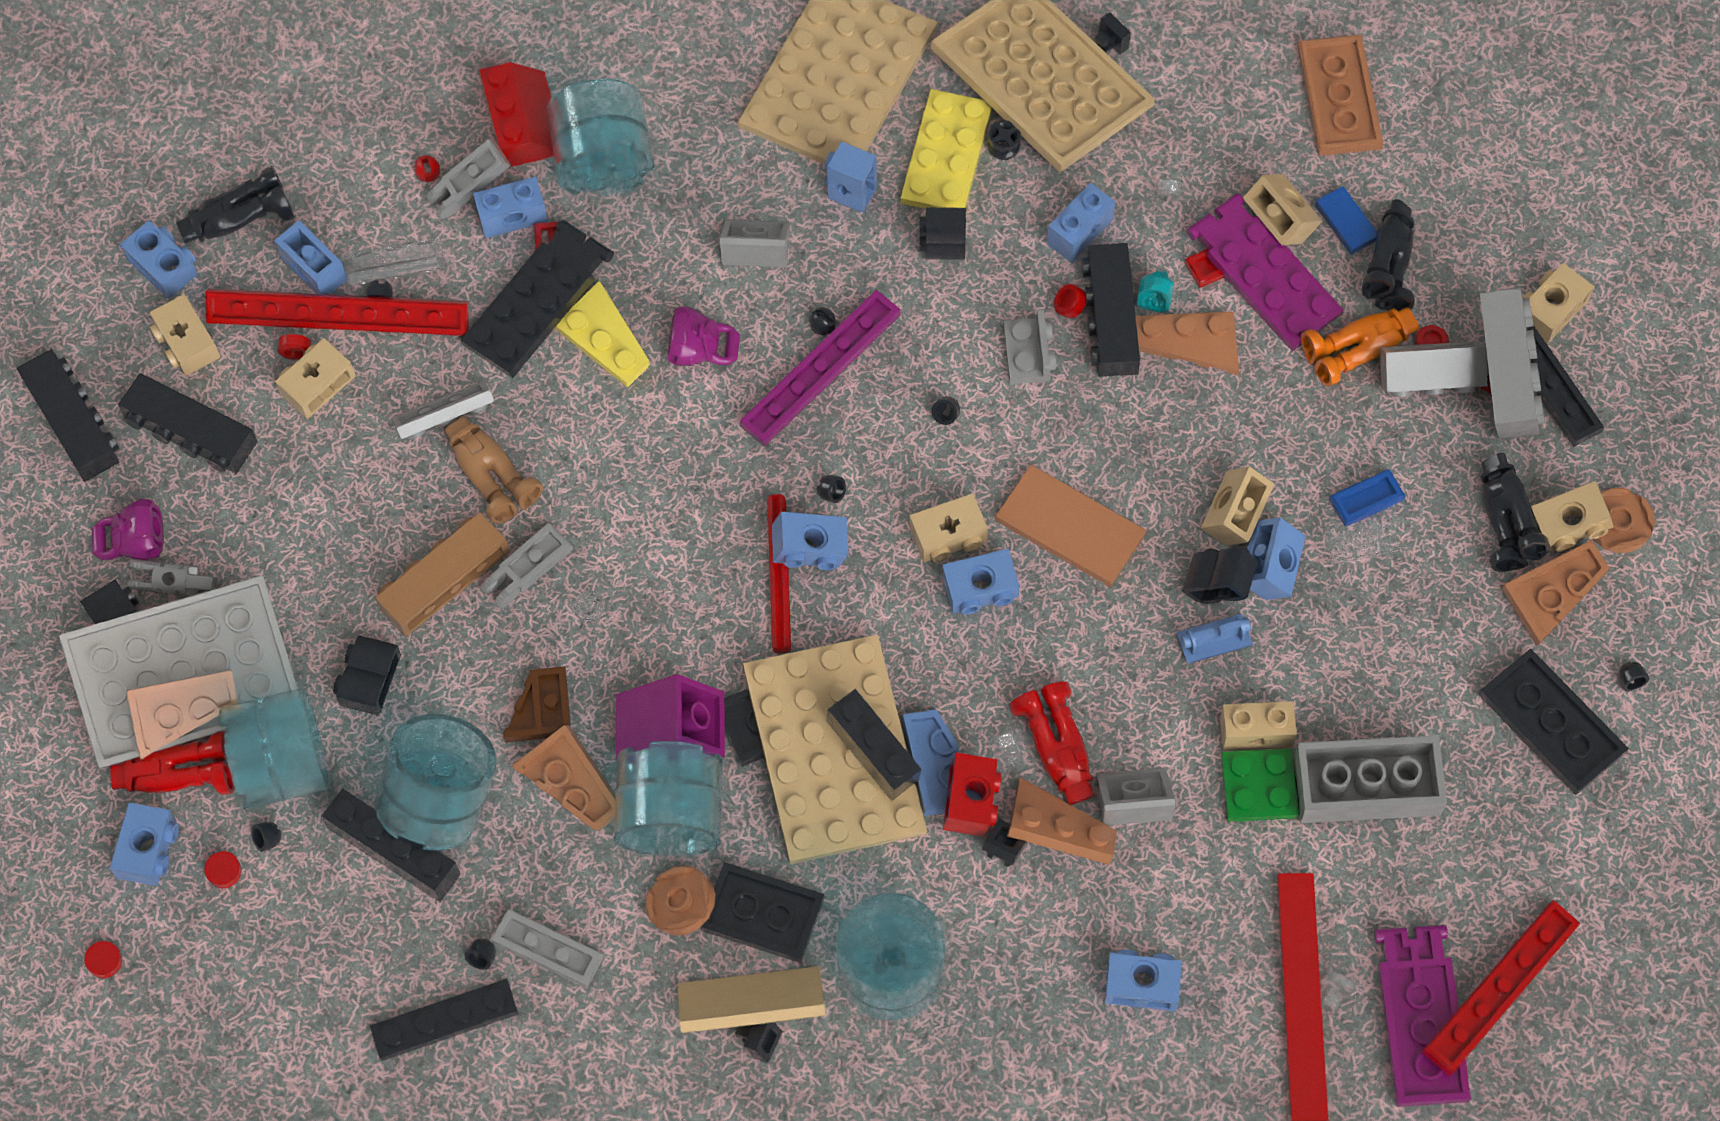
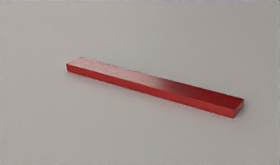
[205,289,469,336]
[1277,873,1329,1121]

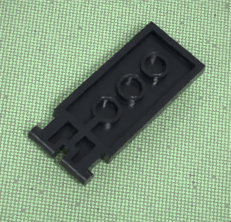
[460,220,614,378]

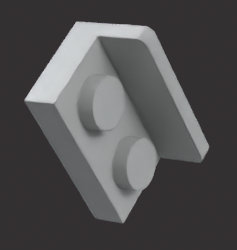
[1003,309,1056,384]

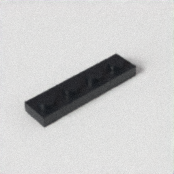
[1527,325,1604,447]
[370,979,519,1061]

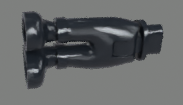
[176,166,295,244]
[1361,199,1415,311]
[1481,453,1550,572]

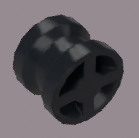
[988,120,1021,160]

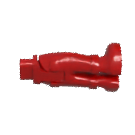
[1009,681,1095,805]
[110,731,235,795]

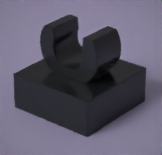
[1094,12,1131,55]
[982,818,1028,867]
[735,1022,783,1064]

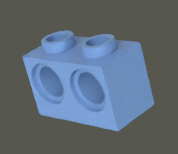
[119,220,198,299]

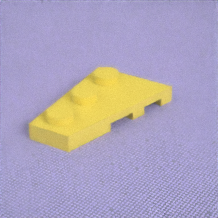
[555,281,650,388]

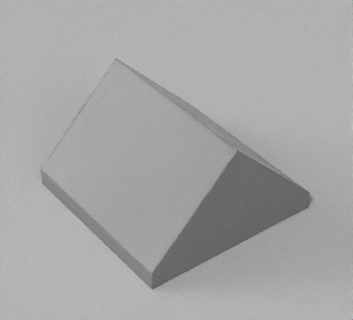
[720,219,790,267]
[1096,768,1176,826]

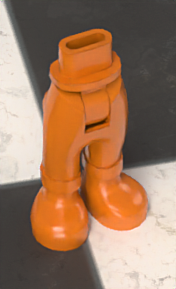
[1301,307,1420,387]

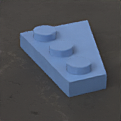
[901,709,981,816]

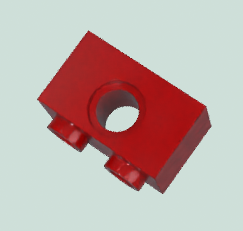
[942,752,1002,837]

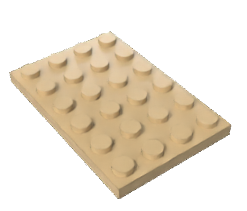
[738,0,938,165]
[931,0,1155,173]
[743,635,927,865]

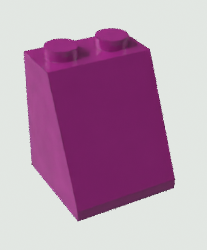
[616,674,725,768]

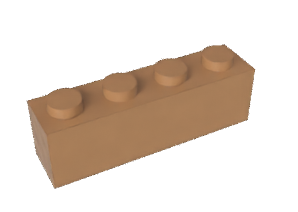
[375,512,510,637]

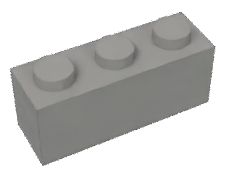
[1380,341,1487,397]

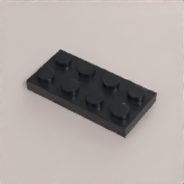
[1478,649,1629,795]

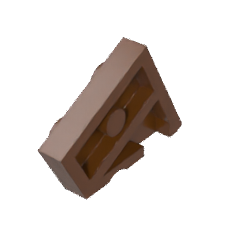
[503,666,571,743]

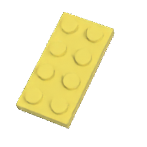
[900,89,993,209]

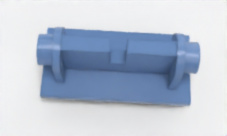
[1176,614,1253,664]

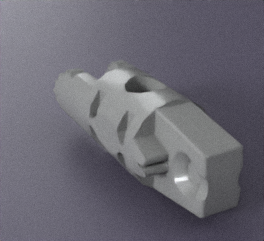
[127,558,217,596]

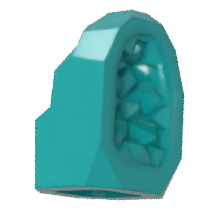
[1137,271,1174,313]

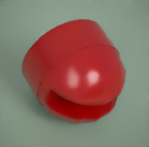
[414,155,441,182]

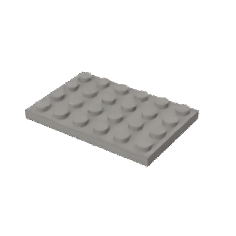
[59,575,303,769]

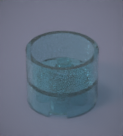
[547,79,654,196]
[219,687,330,810]
[375,714,497,850]
[614,742,723,856]
[836,893,946,1020]

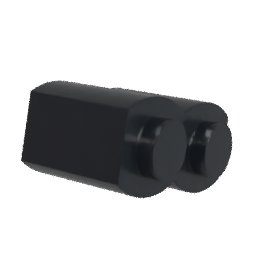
[919,207,966,260]
[1182,545,1258,604]
[333,635,401,716]

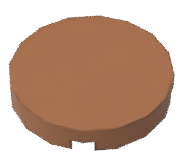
[1593,488,1655,553]
[645,865,715,936]

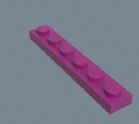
[740,289,901,447]

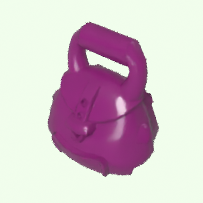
[667,306,740,366]
[92,498,164,560]

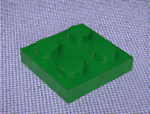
[1221,748,1299,822]

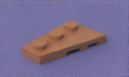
[1136,312,1239,375]
[1502,540,1610,647]
[127,669,239,760]
[511,725,626,831]
[1008,778,1117,865]

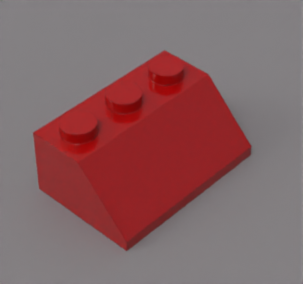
[479,62,567,167]

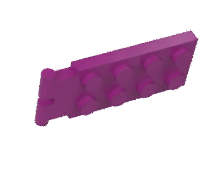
[1186,193,1344,352]
[1374,925,1471,1107]

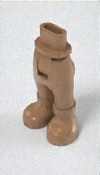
[445,416,543,524]

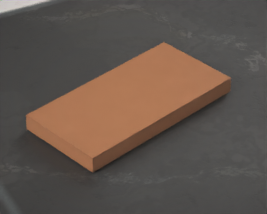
[1298,35,1384,156]
[995,465,1147,587]

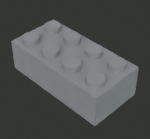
[1480,288,1545,439]
[1294,735,1447,823]

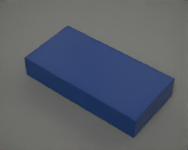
[1315,186,1377,255]
[1329,469,1406,527]

